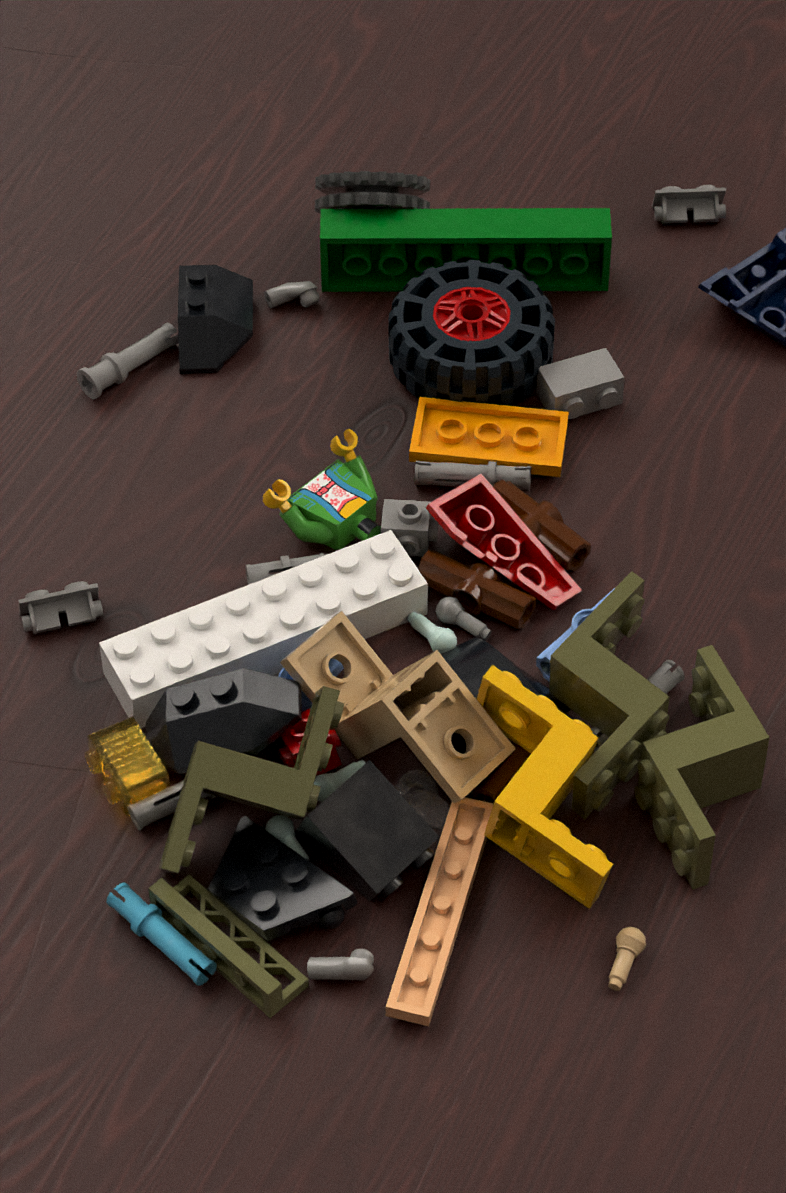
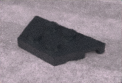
[208,816,358,941]

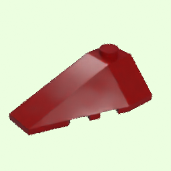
[426,474,582,610]

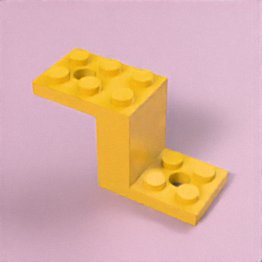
[477,665,613,909]

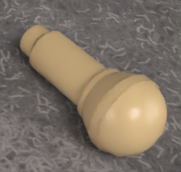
[608,927,646,991]

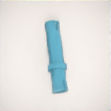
[106,882,217,986]

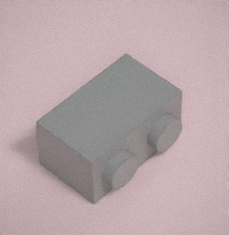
[536,348,624,419]

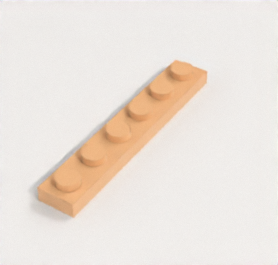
[386,797,494,1026]

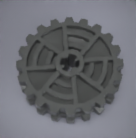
[314,171,431,214]

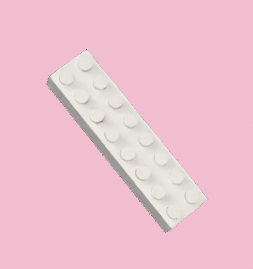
[99,530,428,730]

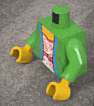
[263,429,381,550]

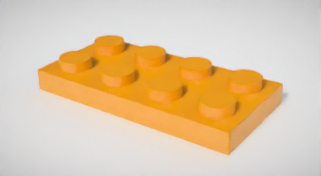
[409,397,569,477]

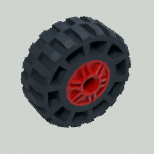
[388,260,555,406]

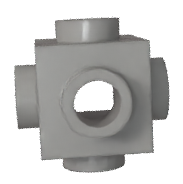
[381,499,438,557]

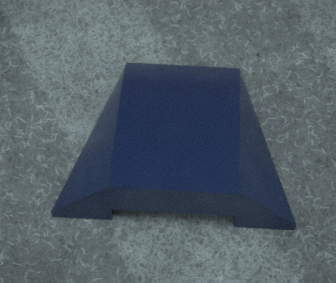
[698,228,786,346]

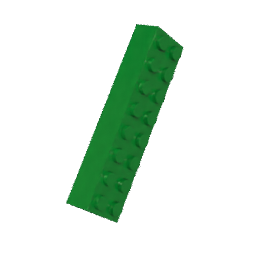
[320,208,612,292]

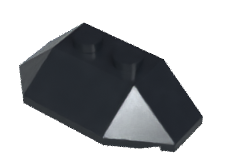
[178,265,253,374]
[145,668,302,774]

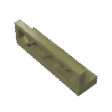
[148,875,309,1018]

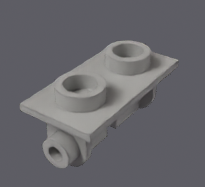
[652,185,726,224]
[18,581,103,634]

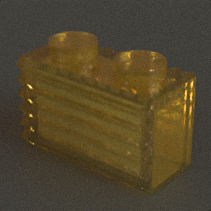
[84,716,170,816]

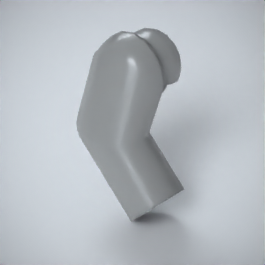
[264,281,320,308]
[307,948,374,980]

